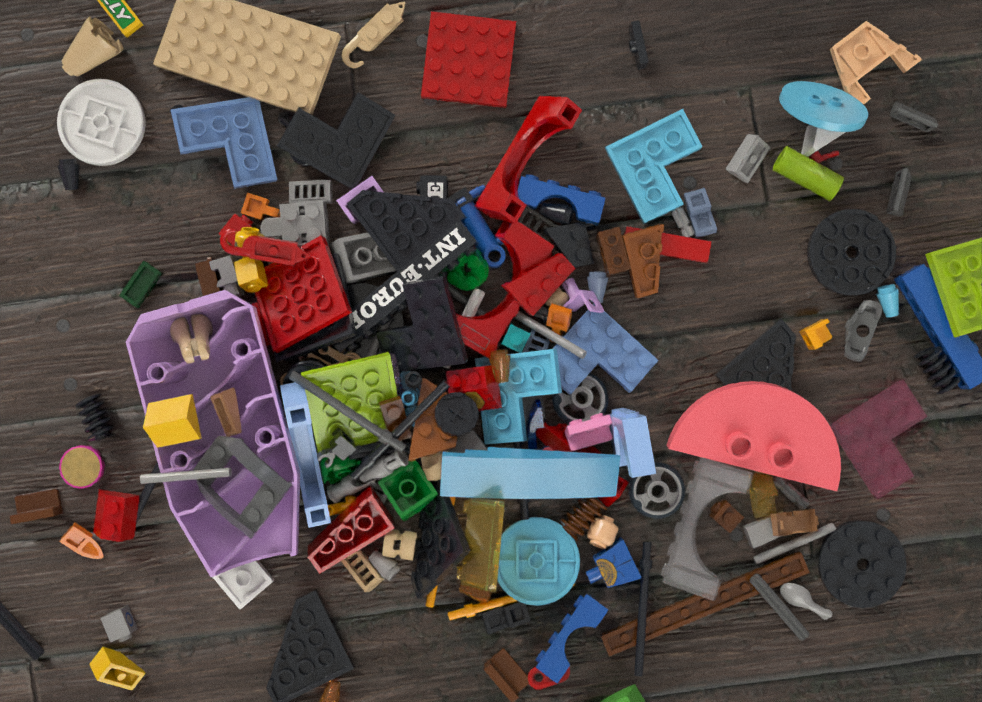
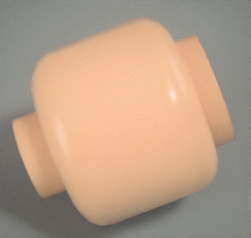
[587,515,618,549]

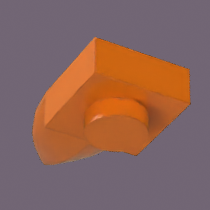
[60,523,104,559]

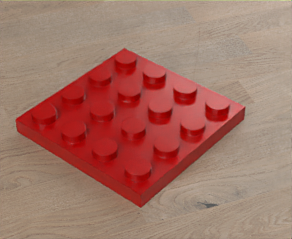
[421,11,516,108]
[255,235,352,353]

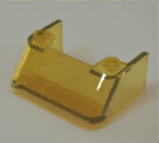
[457,498,505,592]

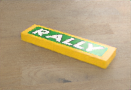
[97,0,143,38]

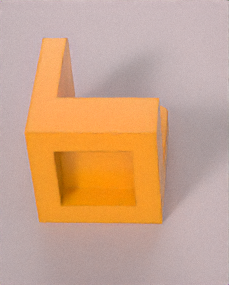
[799,318,832,350]

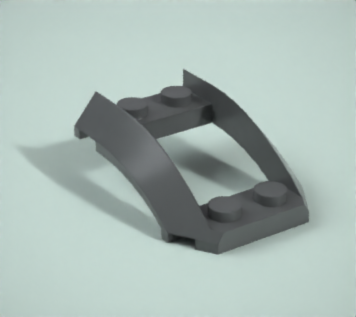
[192,436,293,539]

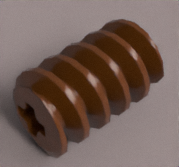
[560,497,607,541]

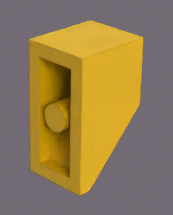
[90,647,146,690]

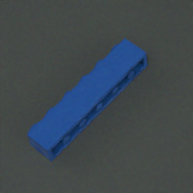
[894,264,982,389]

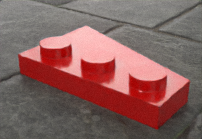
[501,253,575,316]

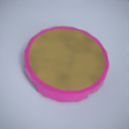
[59,445,105,489]

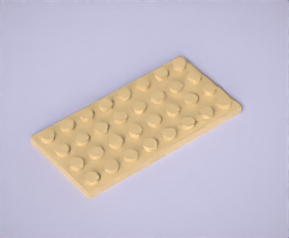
[153,0,341,115]

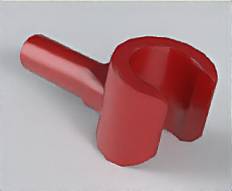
[807,150,839,163]

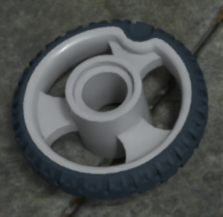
[552,373,609,424]
[628,462,685,519]

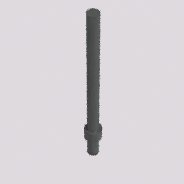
[289,371,406,452]

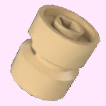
[382,529,417,561]

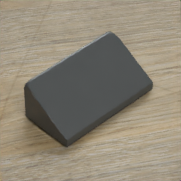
[889,102,938,132]
[886,168,912,217]

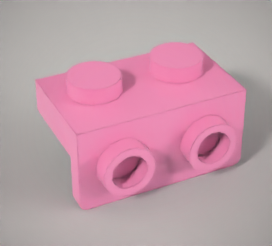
[565,413,612,451]

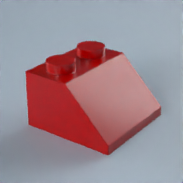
[93,489,140,542]

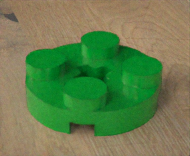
[447,249,489,291]

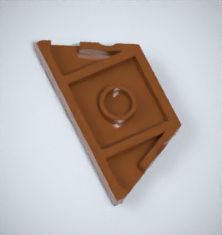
[408,378,458,462]

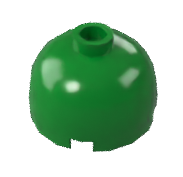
[319,455,361,484]

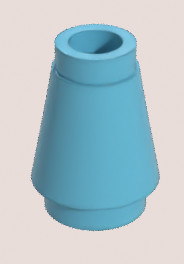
[876,284,899,317]

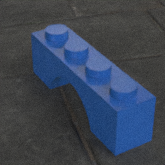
[518,175,605,226]
[535,594,608,684]

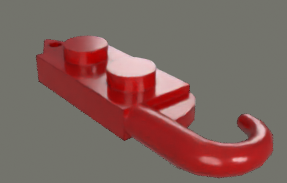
[220,228,310,266]

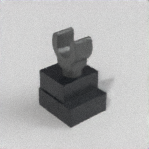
[317,427,356,468]

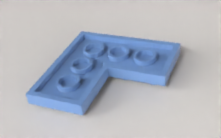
[171,97,277,189]
[553,303,658,395]

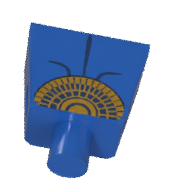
[586,537,641,588]

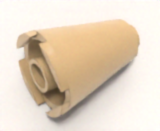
[62,17,123,76]

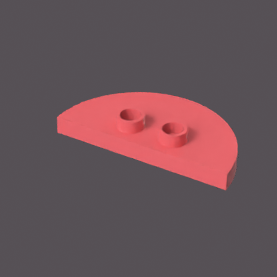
[667,381,841,491]

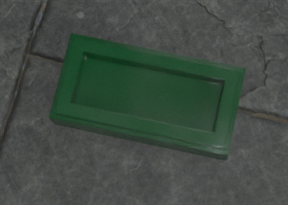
[119,260,163,308]

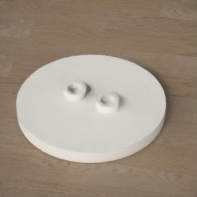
[57,79,146,166]

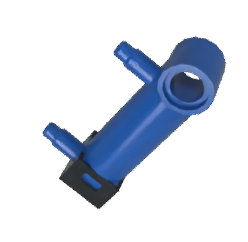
[447,185,505,268]

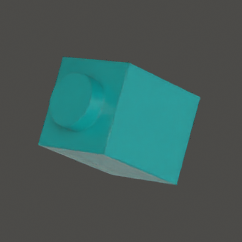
[501,324,530,353]

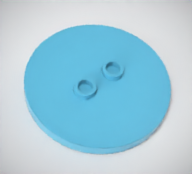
[779,81,868,132]
[493,517,580,606]

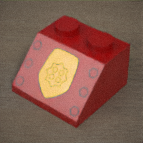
[446,365,502,411]

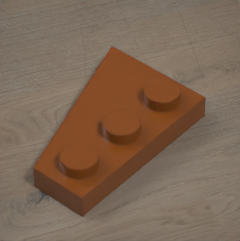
[622,224,664,298]

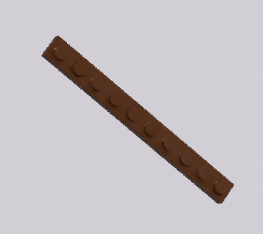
[600,551,810,657]

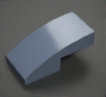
[684,188,717,238]

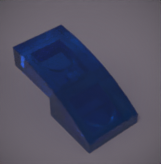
[526,399,544,449]

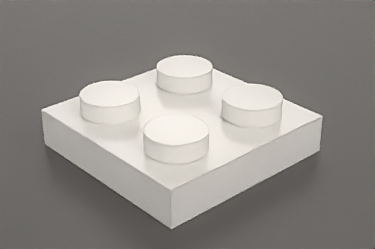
[213,560,275,609]

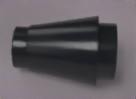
[57,159,80,190]
[540,203,573,225]

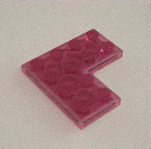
[830,380,927,499]

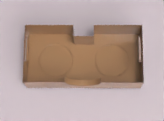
[770,509,819,536]

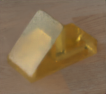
[748,472,778,518]

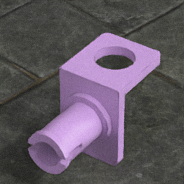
[562,278,604,313]

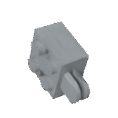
[260,201,330,247]

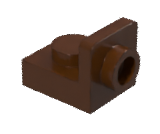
[709,499,744,533]

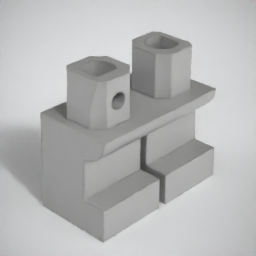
[209,255,245,297]

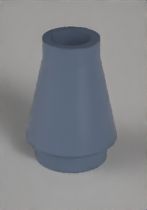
[587,271,608,303]

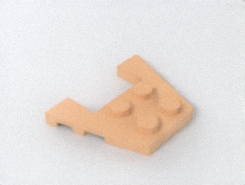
[830,21,922,104]

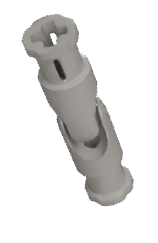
[327,449,409,503]

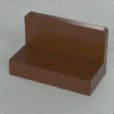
[195,257,224,296]
[10,488,63,524]
[484,648,529,702]

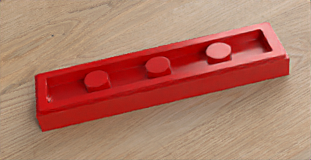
[625,226,712,263]

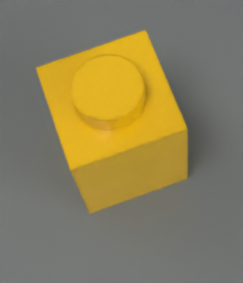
[233,257,268,293]

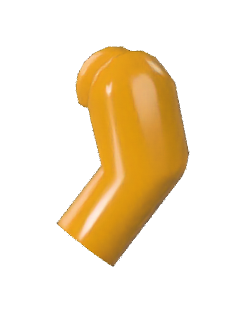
[328,495,357,516]

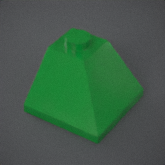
[378,460,438,522]

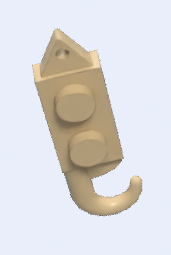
[342,1,406,68]

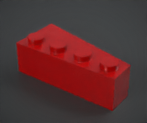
[308,485,395,574]

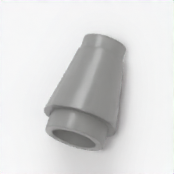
[368,550,401,581]

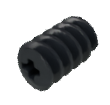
[914,346,961,394]
[75,393,116,441]

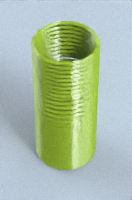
[773,146,844,201]

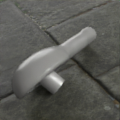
[780,583,833,620]

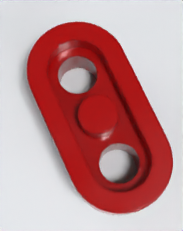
[528,667,570,689]

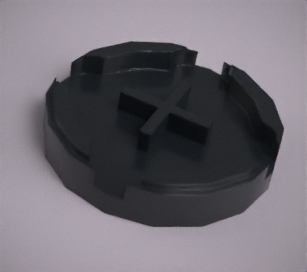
[434,392,478,436]

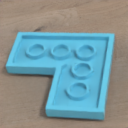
[605,109,702,224]
[475,349,562,444]

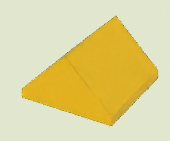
[143,394,202,448]

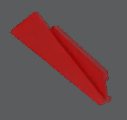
[535,423,629,507]

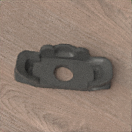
[844,300,882,362]

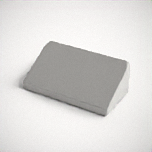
[726,134,771,183]

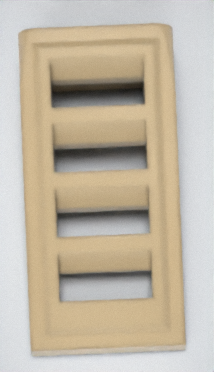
[341,549,384,592]

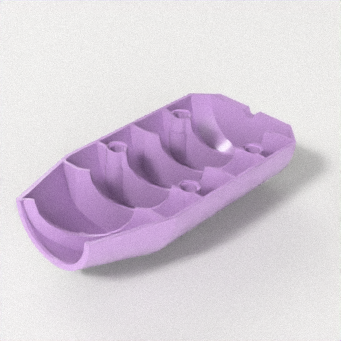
[126,290,300,577]

